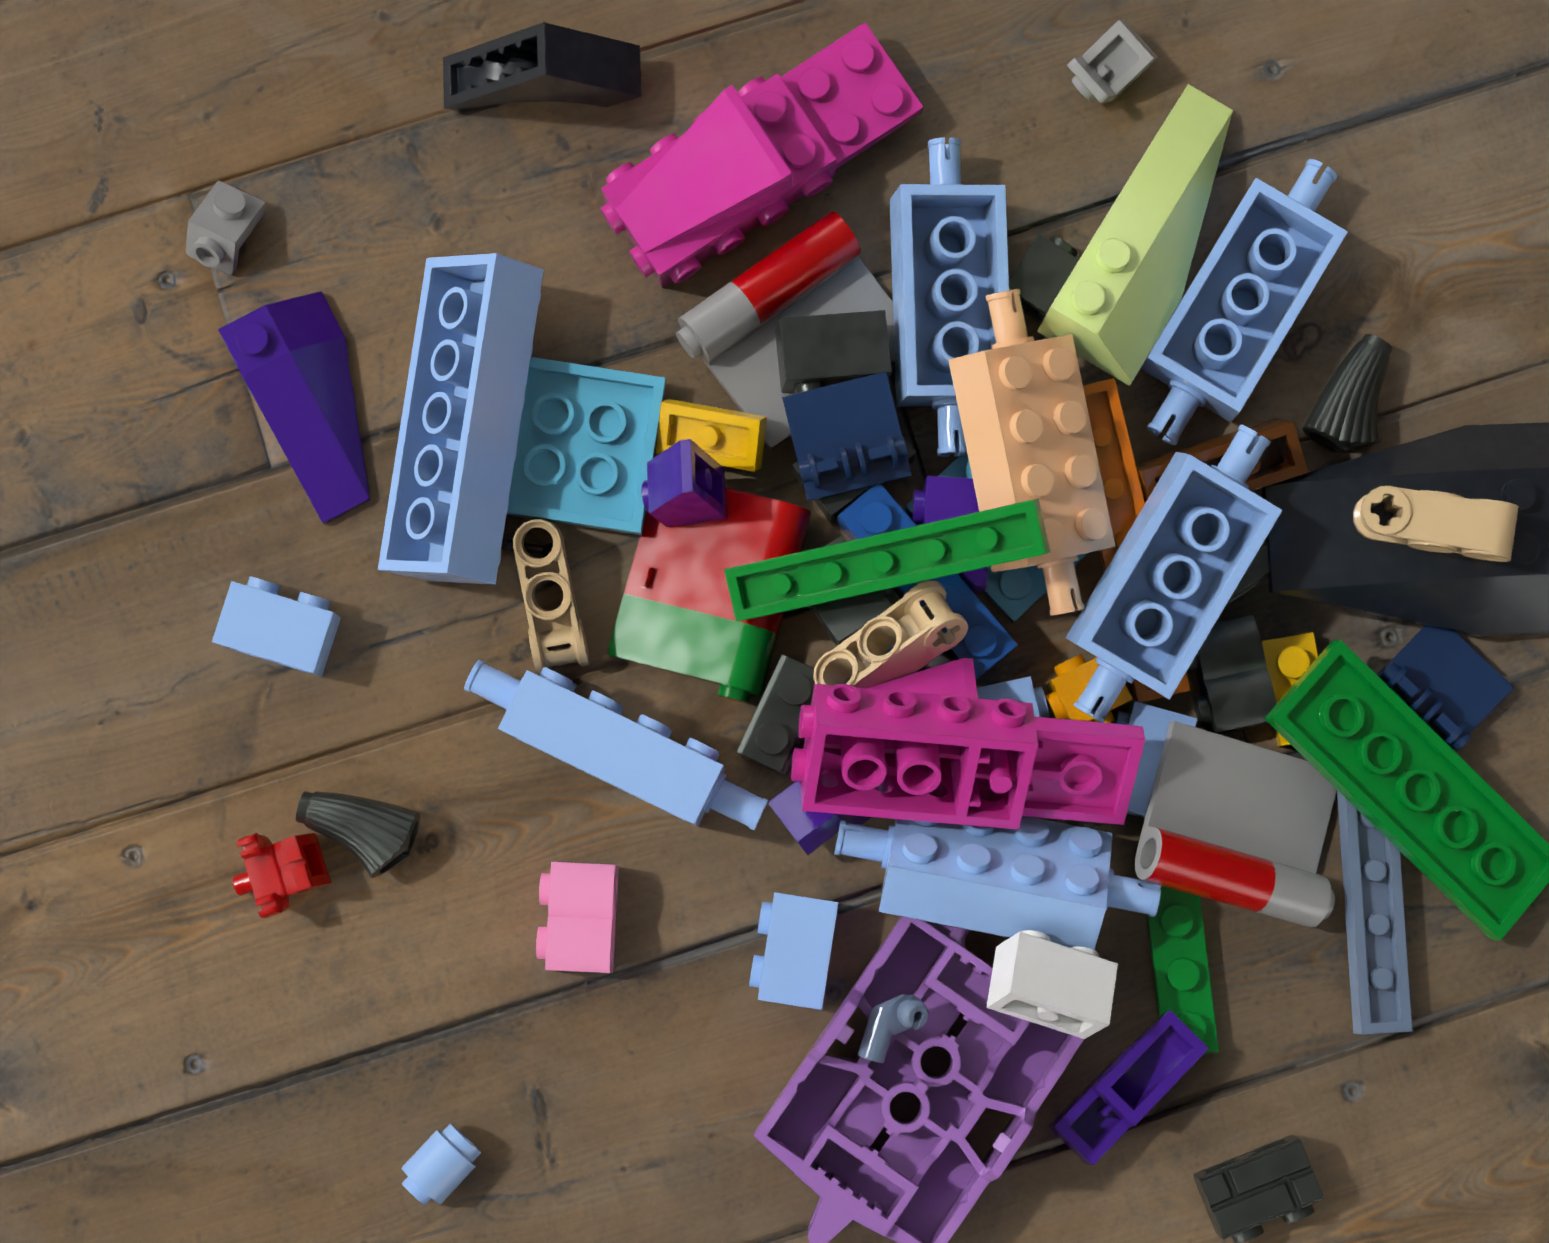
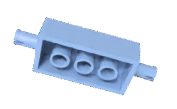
[890,137,1009,457]
[1140,159,1348,445]
[1066,425,1282,723]
[464,659,769,830]
[834,816,1161,950]

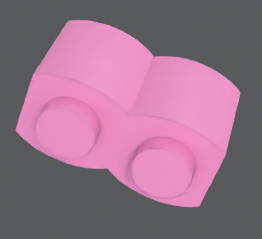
[536,862,619,973]

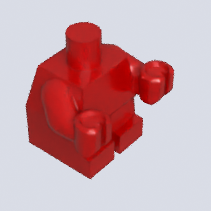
[233,833,331,919]

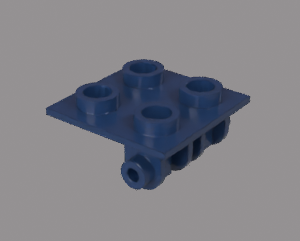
[782,372,912,501]
[1377,626,1514,751]

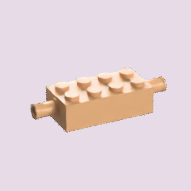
[948,289,1115,615]

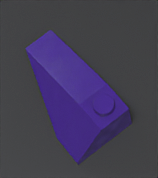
[218,291,371,524]

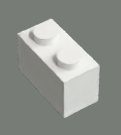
[986,930,1118,1039]

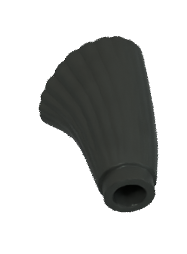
[1302,334,1393,452]
[296,791,420,878]

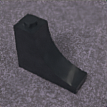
[443,22,641,112]

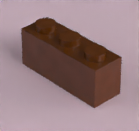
[1136,418,1308,503]

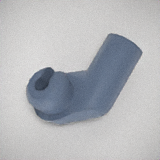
[858,994,929,1063]

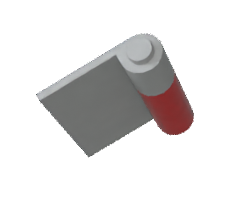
[676,211,895,451]
[1135,721,1337,928]

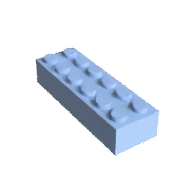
[378,253,544,584]

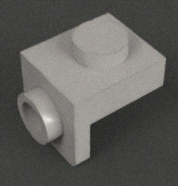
[1067,19,1159,103]
[186,180,265,275]

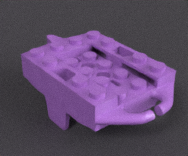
[754,916,1084,1243]

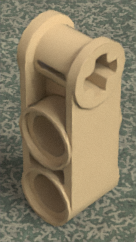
[1353,486,1519,562]
[513,519,590,675]
[813,581,968,688]

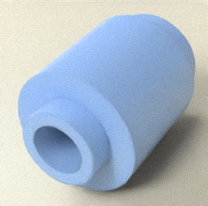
[401,1123,481,1205]

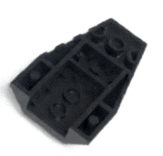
[1262,422,1549,637]

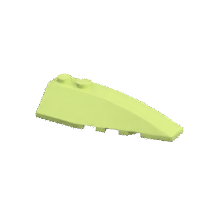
[1037,84,1233,386]

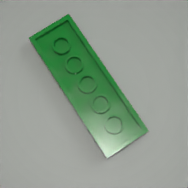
[1264,639,1549,940]

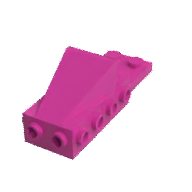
[600,22,924,288]
[791,658,1145,830]

